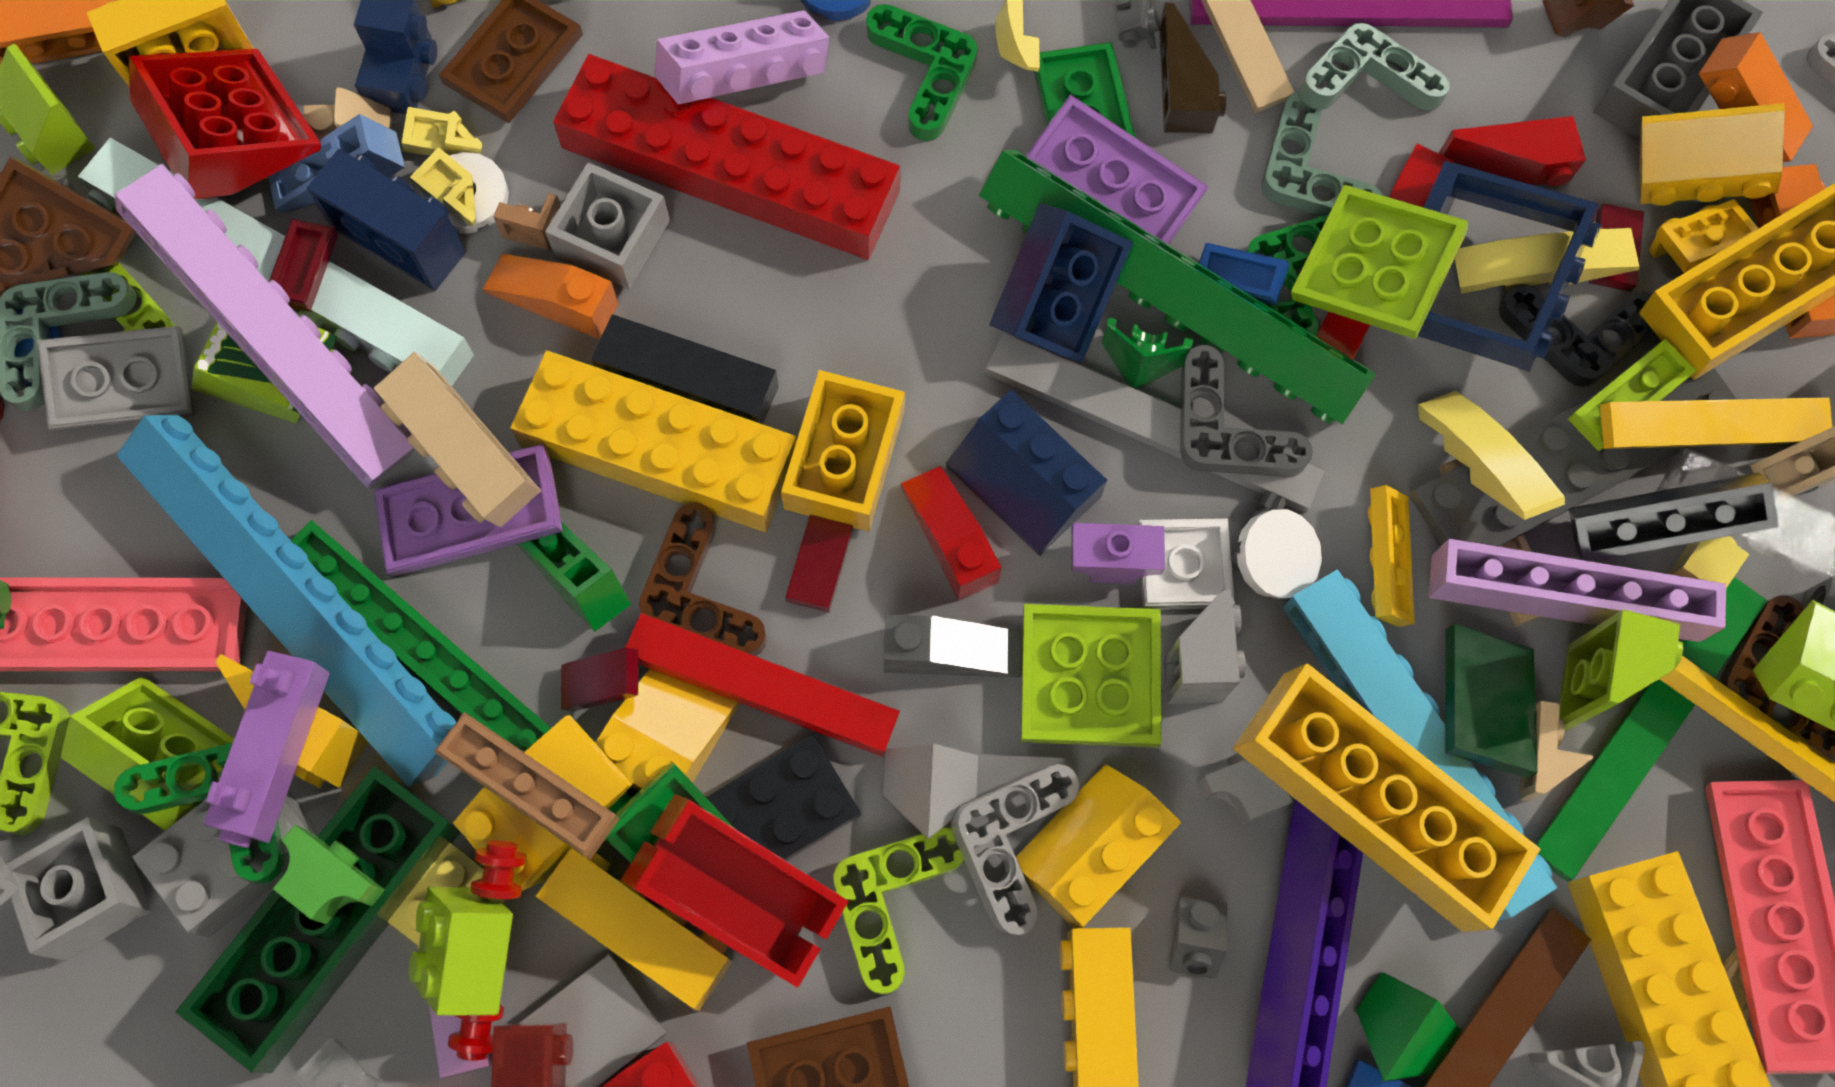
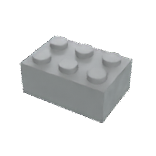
[132,791,320,938]

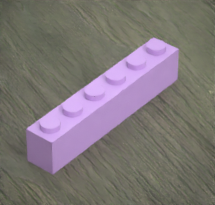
[1429,539,1726,642]

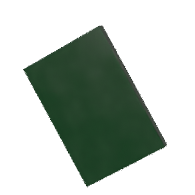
[1445,623,1538,779]

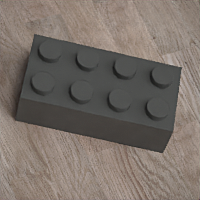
[1593,0,1763,140]

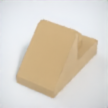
[303,87,392,140]
[1750,426,1835,504]
[1519,701,1593,801]

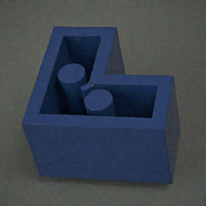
[353,0,437,114]

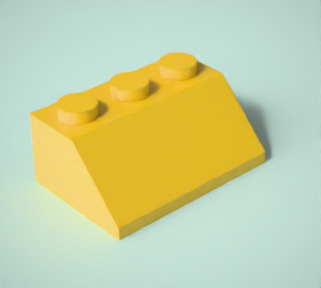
[1639,103,1785,206]
[1016,764,1182,928]

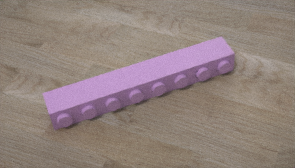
[115,164,414,489]

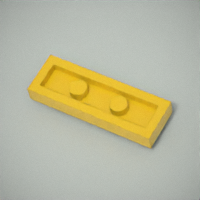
[1368,485,1415,627]

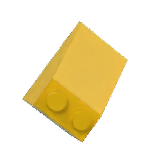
[86,0,254,87]
[215,654,369,789]
[595,669,740,792]
[453,715,632,891]

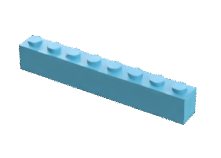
[1283,569,1557,922]

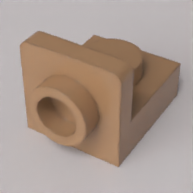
[493,193,561,251]

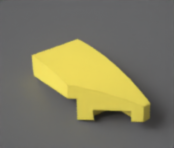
[995,0,1040,72]
[402,107,482,155]
[410,147,476,226]

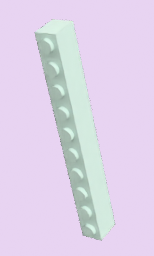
[78,138,474,386]

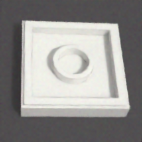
[1137,518,1235,610]

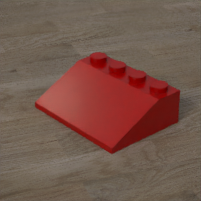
[129,48,321,199]

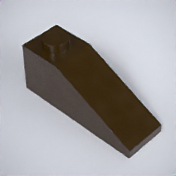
[1159,3,1226,133]

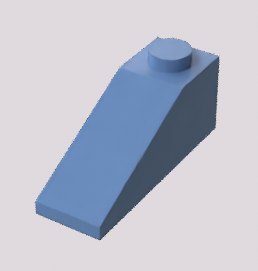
[268,114,405,213]

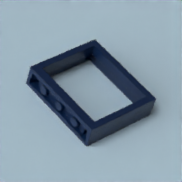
[1418,161,1602,372]

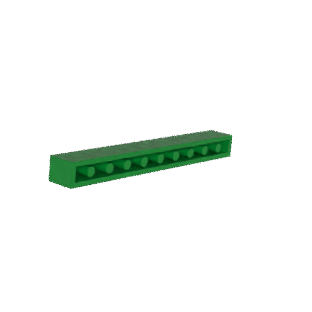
[978,149,1376,425]

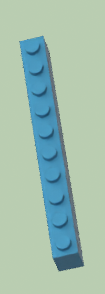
[116,415,456,787]

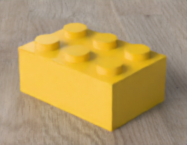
[781,370,905,532]

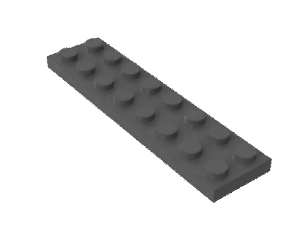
[1409,368,1737,547]

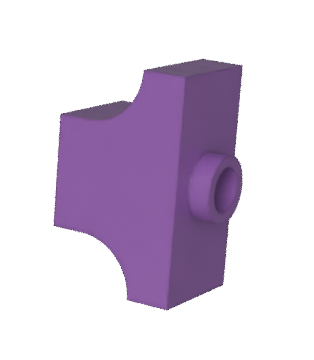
[1071,523,1165,584]

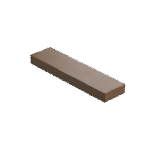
[434,712,620,860]

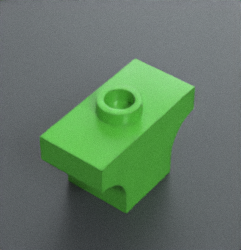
[273,825,385,924]

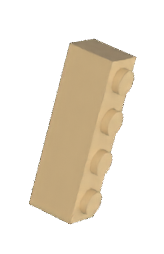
[374,352,541,527]

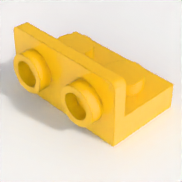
[1649,199,1759,273]

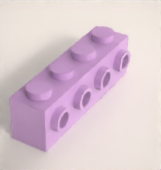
[654,10,830,104]

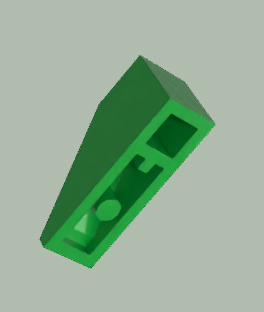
[517,522,632,632]

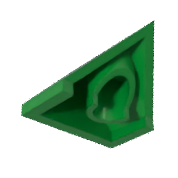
[1101,317,1193,390]
[1354,972,1460,1081]

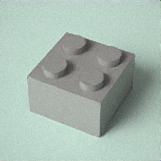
[545,162,670,290]
[6,817,152,961]

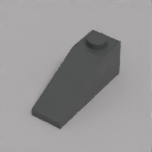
[884,614,1021,678]

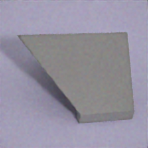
[883,743,978,839]
[1529,1041,1645,1087]

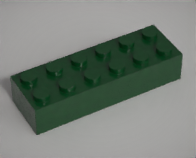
[175,766,461,1073]

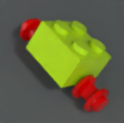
[409,840,526,1061]

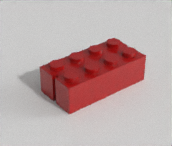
[621,794,849,988]

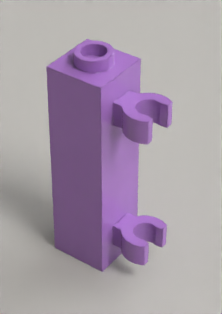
[203,650,330,848]

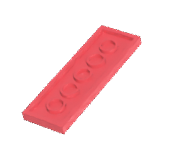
[0,577,247,672]
[1705,780,1835,1074]

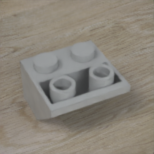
[1164,590,1246,704]

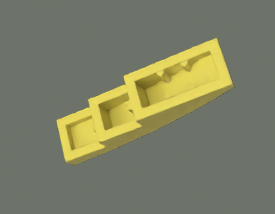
[1454,228,1639,294]
[1418,391,1565,520]

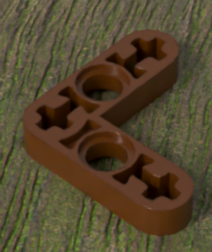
[639,503,767,656]
[1719,595,1835,760]

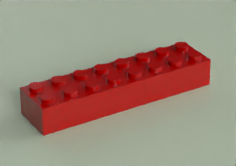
[553,53,901,260]

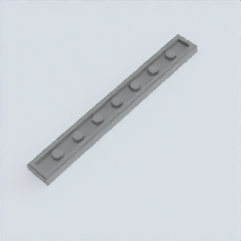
[985,332,1325,513]

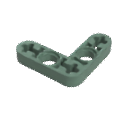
[1299,23,1450,111]
[1262,92,1383,216]
[0,272,137,411]

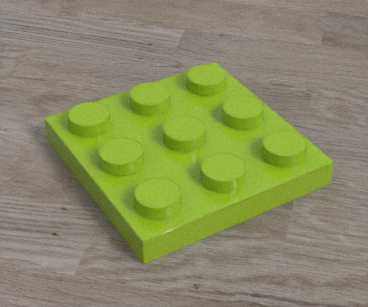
[1291,185,1468,340]
[1020,604,1162,748]

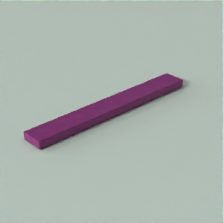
[1189,0,1513,28]

